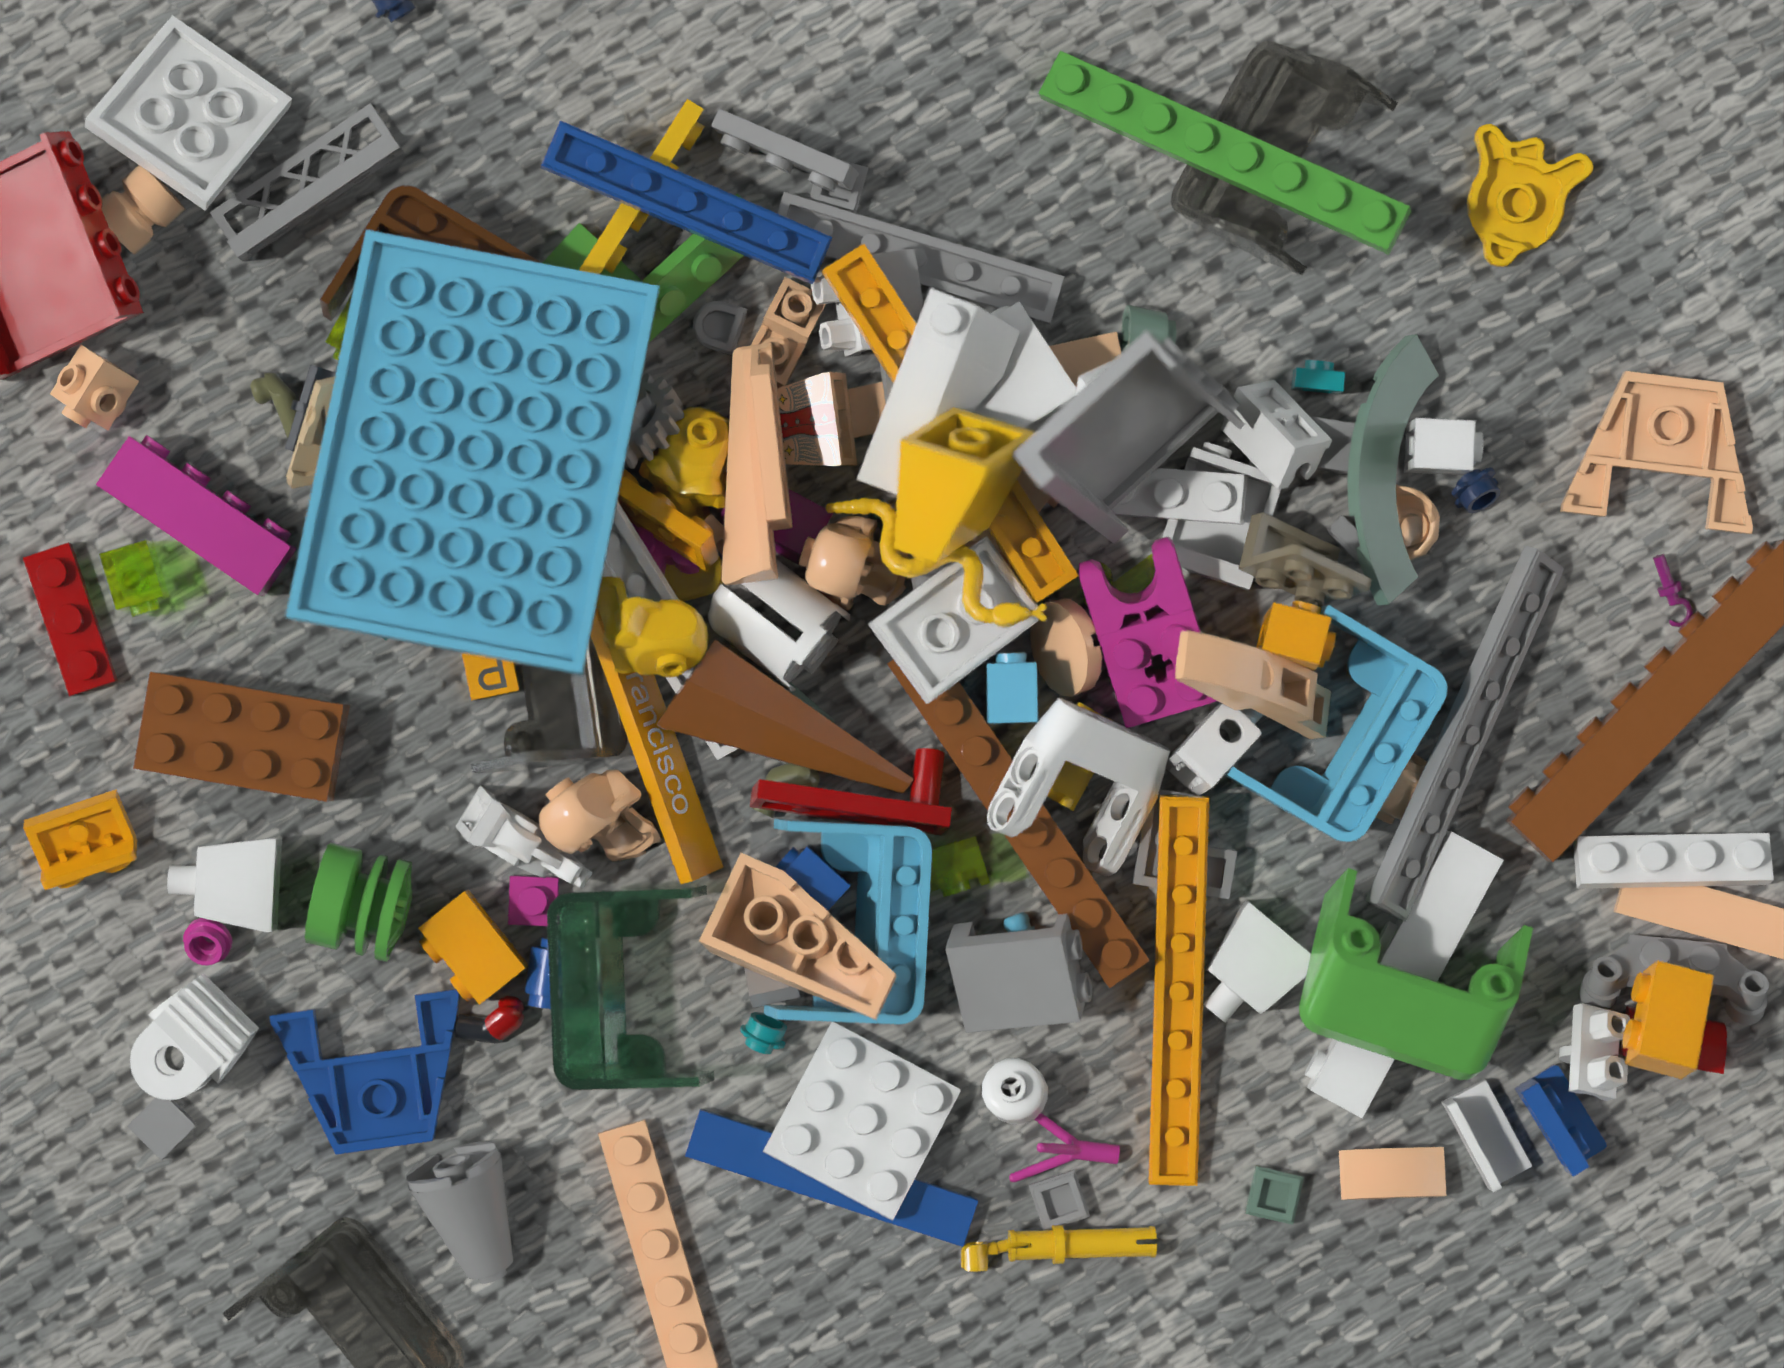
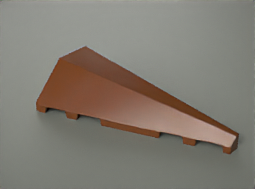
[656,640,913,794]

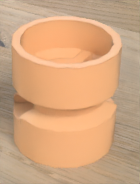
[101,165,185,255]

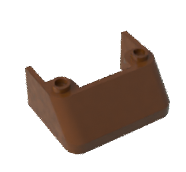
[320,185,543,321]

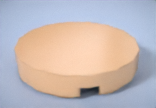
[1030,598,1102,697]

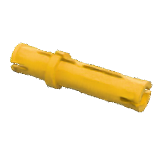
[1007,1225,1157,1264]

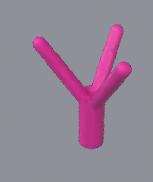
[1009,1113,1120,1182]

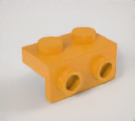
[23,789,137,890]

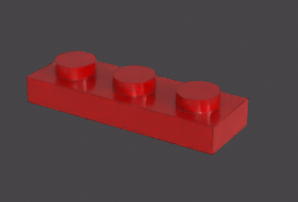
[23,542,118,696]

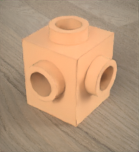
[50,345,139,430]

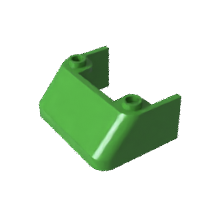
[1299,868,1533,1080]

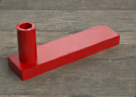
[750,748,952,835]

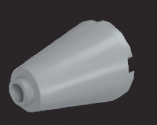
[406,1141,513,1284]

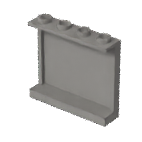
[1013,330,1245,544]

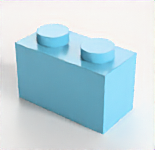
[985,653,1038,723]

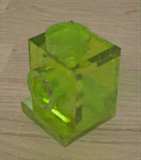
[930,835,990,897]

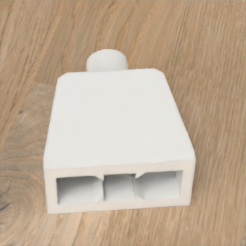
[1166,703,1263,796]
[167,838,282,932]
[1203,901,1311,1023]

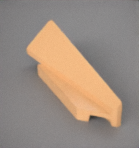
[722,343,793,585]

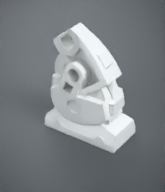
[456,785,593,889]

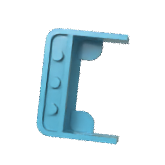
[1224,605,1447,842]
[764,819,932,1024]

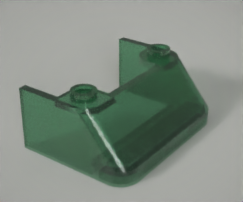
[547,885,715,1090]

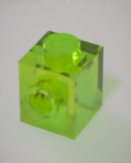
[99,540,170,617]

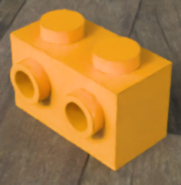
[1256,601,1336,671]
[418,890,528,1005]
[1622,960,1714,1079]

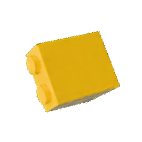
[894,407,1035,563]

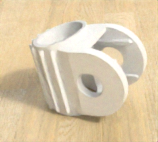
[130,973,259,1100]

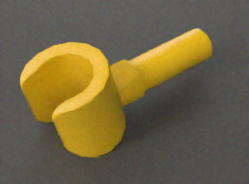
[961,1239,1028,1272]

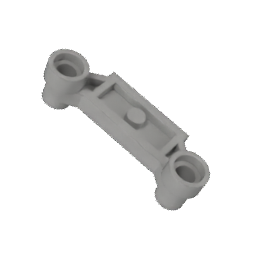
[1579,935,1769,1025]

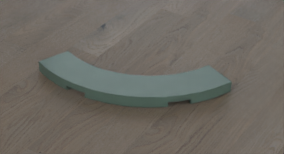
[1347,334,1439,606]

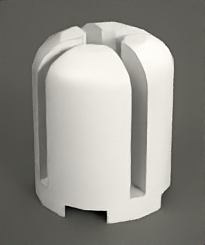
[708,559,850,692]

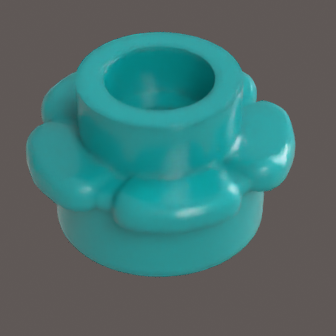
[740,1012,787,1054]

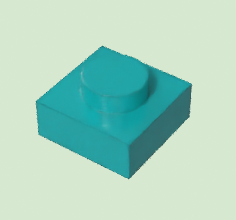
[1291,360,1345,395]

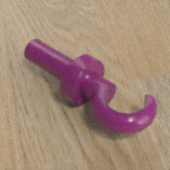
[1653,554,1693,627]

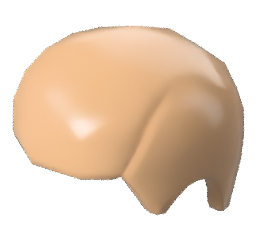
[1396,484,1440,561]

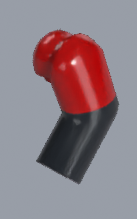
[455,996,524,1044]

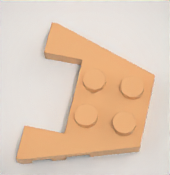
[1560,371,1753,534]

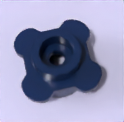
[1452,467,1501,514]

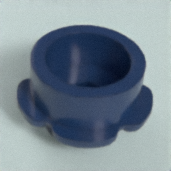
[371,0,416,23]

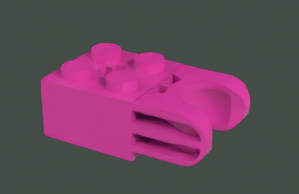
[1079,536,1217,728]

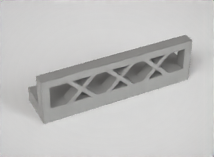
[210,103,405,262]

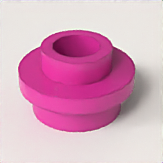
[183,918,232,966]

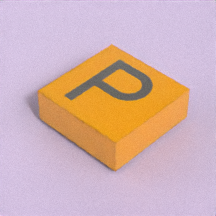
[462,653,520,700]

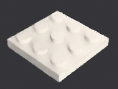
[84,15,292,210]
[763,1022,961,1221]

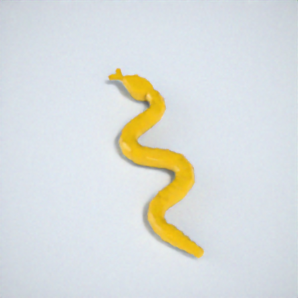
[826,498,1047,628]

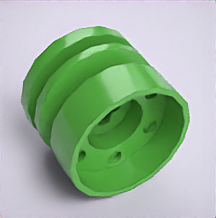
[305,842,412,962]

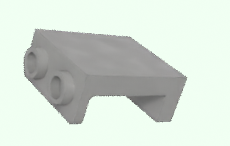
[945,914,1092,1033]

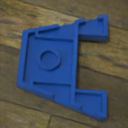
[269,989,461,1155]

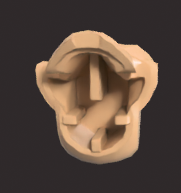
[799,516,909,610]
[539,770,661,861]

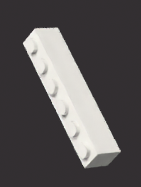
[1304,831,1503,1118]

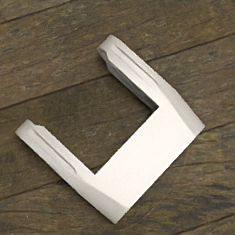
[987,698,1170,877]

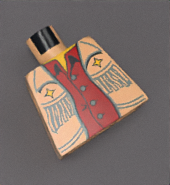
[777,372,857,466]

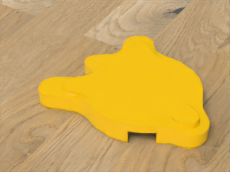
[1467,124,1593,267]

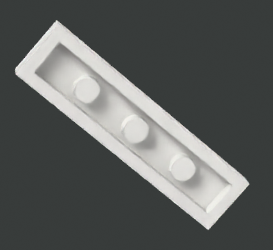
[1573,833,1774,889]

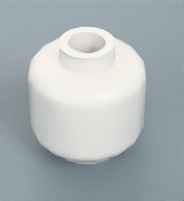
[982,1058,1048,1124]

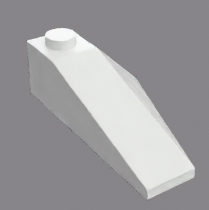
[857,288,1020,495]

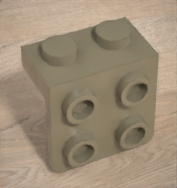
[1238,512,1372,607]

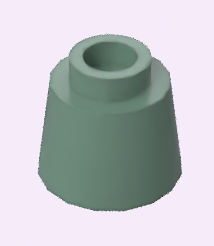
[1121,305,1176,353]

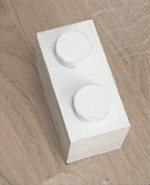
[1404,418,1483,475]

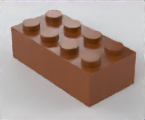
[133,672,350,802]

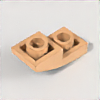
[751,277,826,389]
[1339,1147,1447,1200]

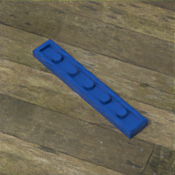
[541,120,833,284]
[685,1109,978,1247]

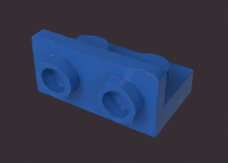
[1515,1064,1607,1177]

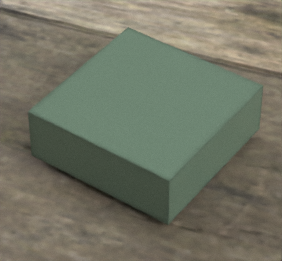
[1245,1165,1304,1225]

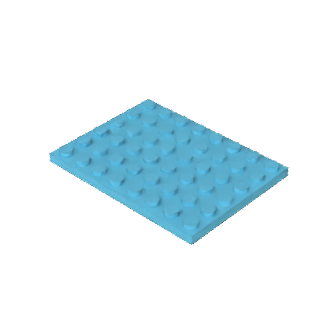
[286,230,659,676]

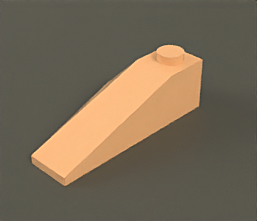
[699,853,897,1020]

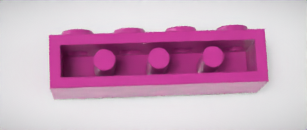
[96,435,297,597]

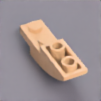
[1175,631,1331,739]

